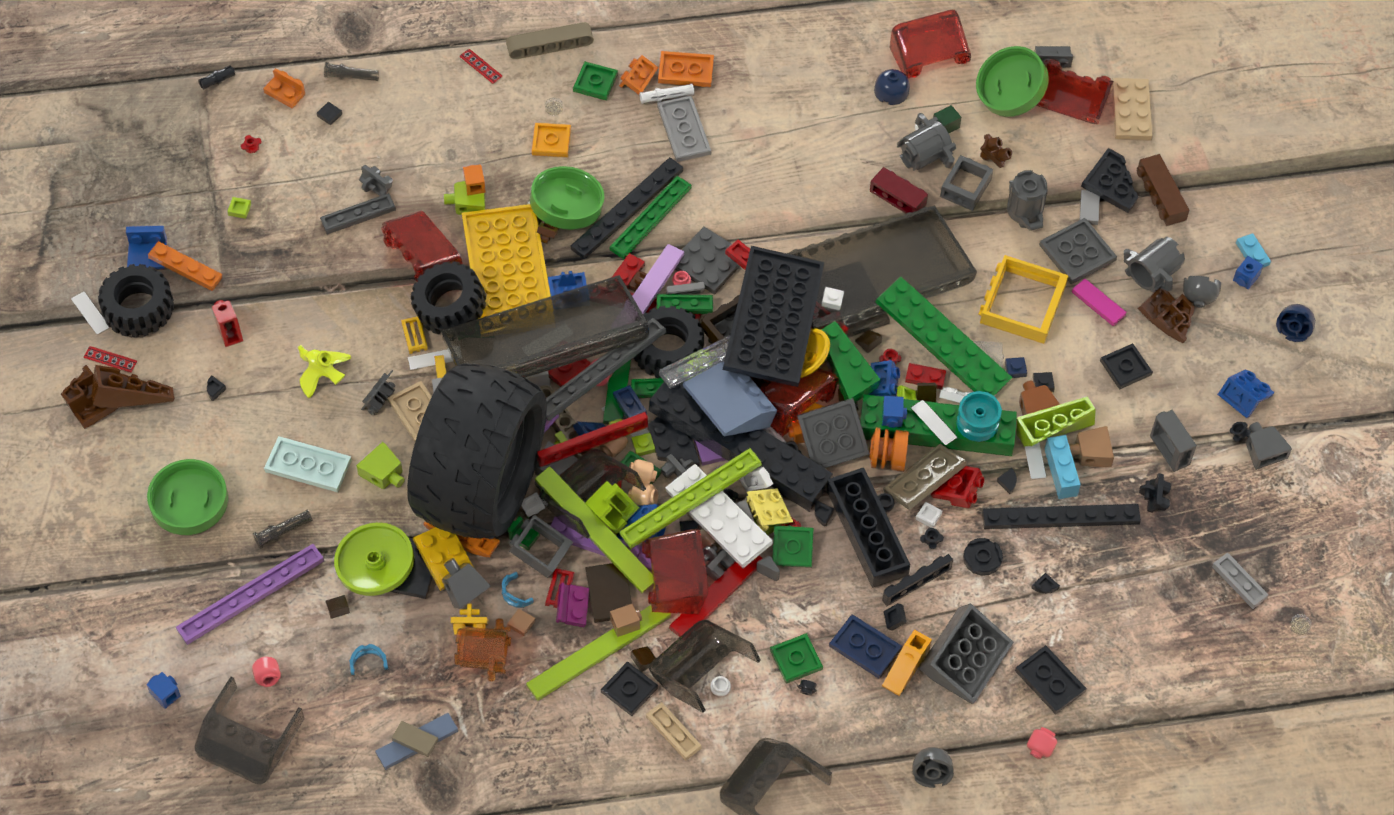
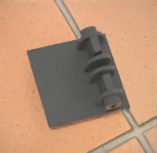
[361,370,395,415]

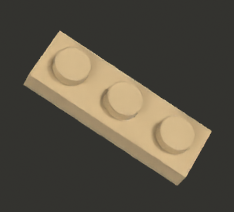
[646,702,701,761]

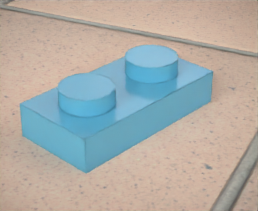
[1236,233,1271,268]

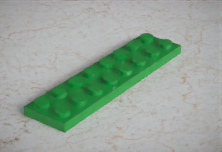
[875,277,1012,396]

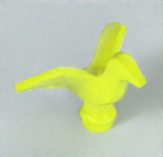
[298,345,351,398]

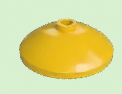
[800,329,830,378]

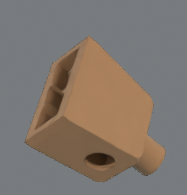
[1069,426,1114,467]

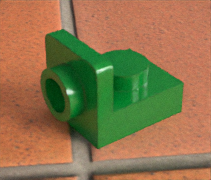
[508,516,540,551]

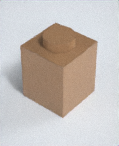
[610,603,642,637]

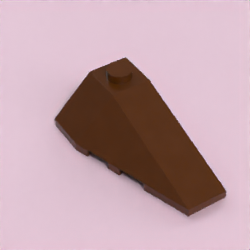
[91,365,175,408]

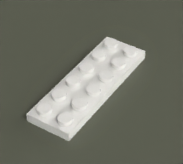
[665,464,773,568]

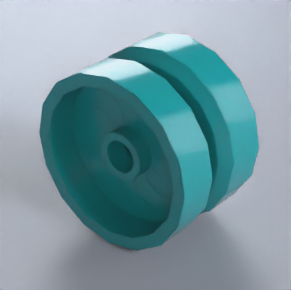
[956,391,1002,442]

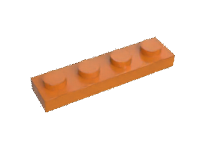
[148,241,222,291]

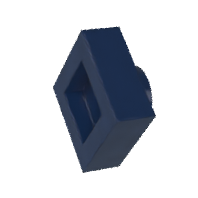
[1005,357,1027,378]

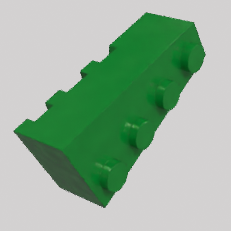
[821,321,880,403]

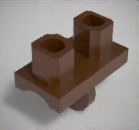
[980,134,1013,168]

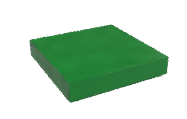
[573,61,618,101]
[772,526,814,568]
[770,633,823,684]

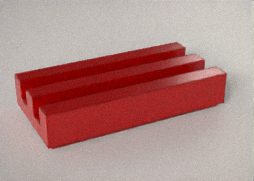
[545,568,574,608]

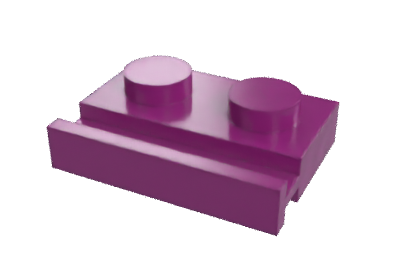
[556,583,589,628]

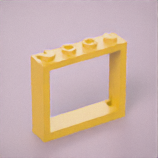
[978,255,1068,344]

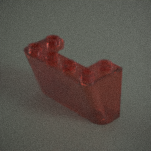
[1036,59,1114,124]
[381,210,463,282]

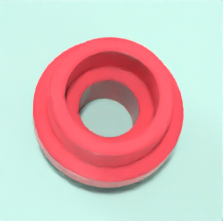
[672,271,691,285]

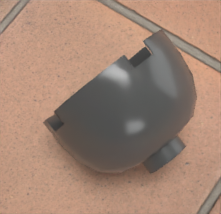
[1183,276,1221,308]
[912,747,954,788]

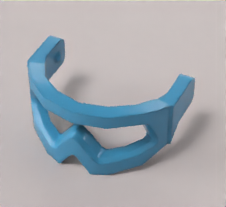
[502,572,534,608]
[349,644,388,675]

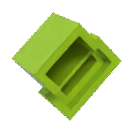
[585,481,639,534]

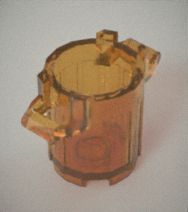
[454,618,511,681]

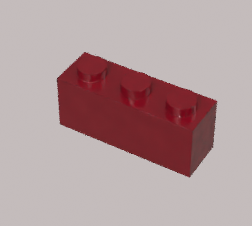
[870,167,928,218]

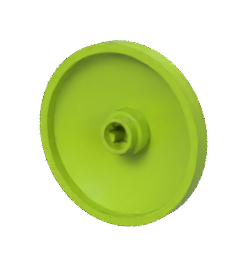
[334,522,414,596]

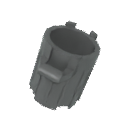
[897,113,956,171]
[1007,170,1048,231]
[1124,237,1185,293]

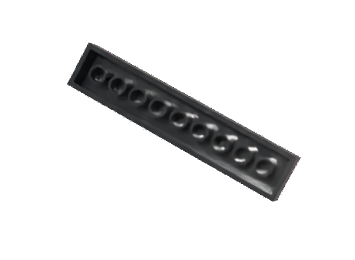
[648,373,833,512]

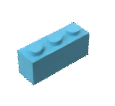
[1044,435,1080,499]

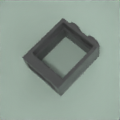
[940,155,993,211]
[1150,409,1197,472]
[509,515,573,578]

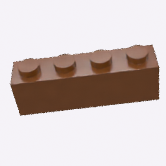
[1137,154,1190,226]

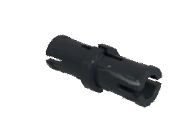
[198,65,235,90]

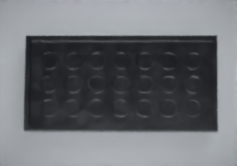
[722,245,825,387]

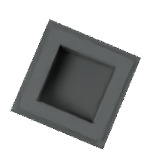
[756,556,780,581]

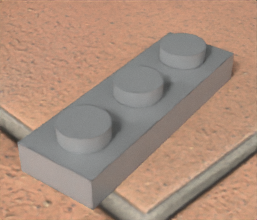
[1212,553,1268,609]

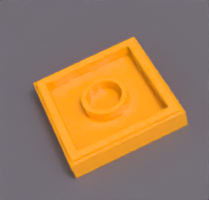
[532,123,571,158]

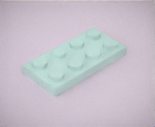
[264,436,352,492]

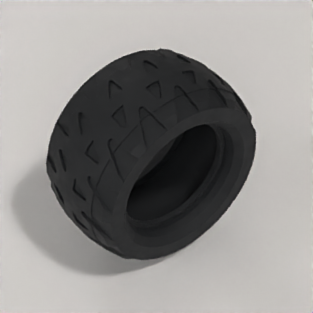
[407,363,547,539]

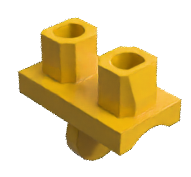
[451,603,488,636]

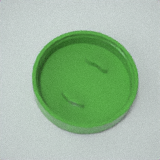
[976,46,1049,117]
[530,166,604,230]
[147,459,228,535]

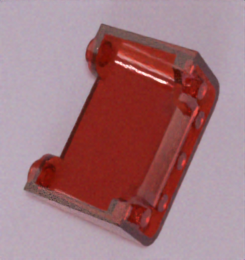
[890,9,971,79]
[761,368,839,437]
[642,529,708,614]

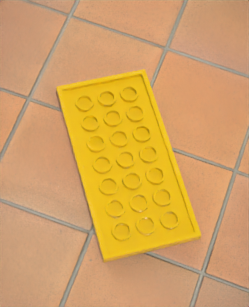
[462,204,556,339]

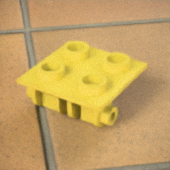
[747,488,793,531]

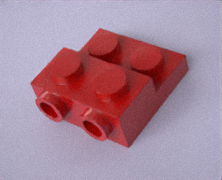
[931,466,984,508]

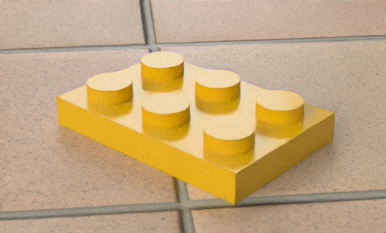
[413,527,474,591]

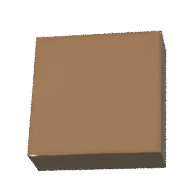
[507,609,536,636]

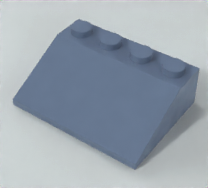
[683,362,777,436]

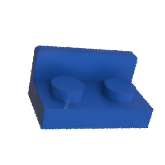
[868,360,900,397]

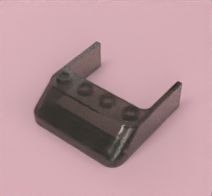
[539,449,646,539]
[649,620,761,713]
[194,676,305,784]
[720,738,832,815]

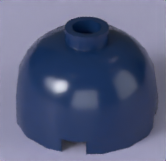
[874,69,910,105]
[1276,304,1316,342]

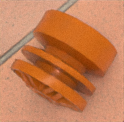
[869,428,909,472]

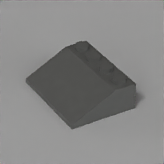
[919,603,1014,704]

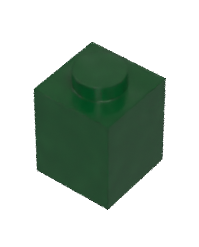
[933,105,962,133]

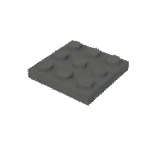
[1039,218,1117,284]
[675,226,740,295]
[797,398,869,468]

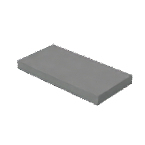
[657,95,711,162]

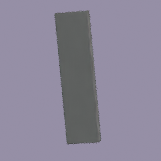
[320,193,396,234]

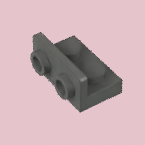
[1034,46,1073,68]

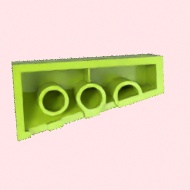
[1016,396,1096,446]

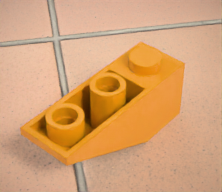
[882,629,932,696]

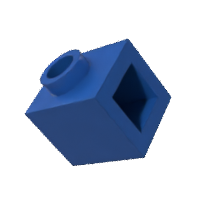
[1233,256,1264,290]
[882,396,907,428]
[146,672,181,709]

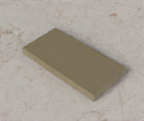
[883,444,967,510]

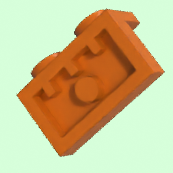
[619,55,658,95]
[263,68,305,109]

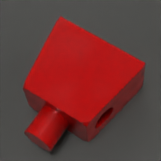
[212,300,243,347]

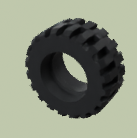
[411,262,486,335]
[98,264,174,337]
[632,306,704,378]

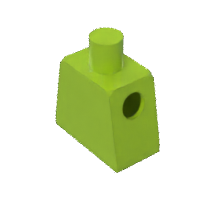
[444,181,485,215]
[356,442,405,489]

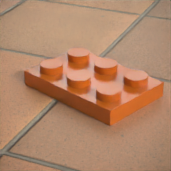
[658,51,714,87]

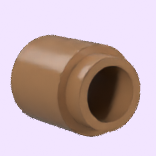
[600,436,628,459]

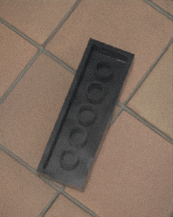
[827,467,911,588]

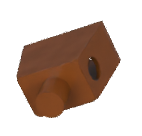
[1019,380,1060,416]

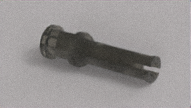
[324,62,379,81]
[253,510,313,549]

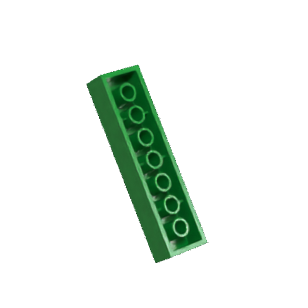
[860,394,1017,456]

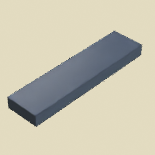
[375,713,458,770]

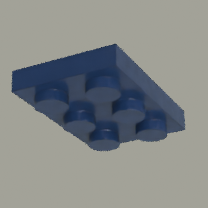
[829,614,902,679]

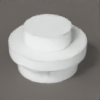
[710,676,731,696]

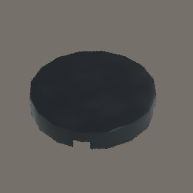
[963,538,1003,576]

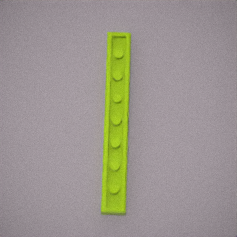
[619,448,762,549]
[535,466,657,594]
[526,599,671,701]

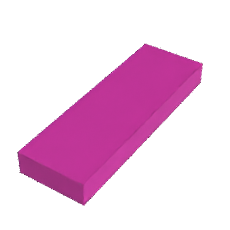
[1072,279,1127,326]

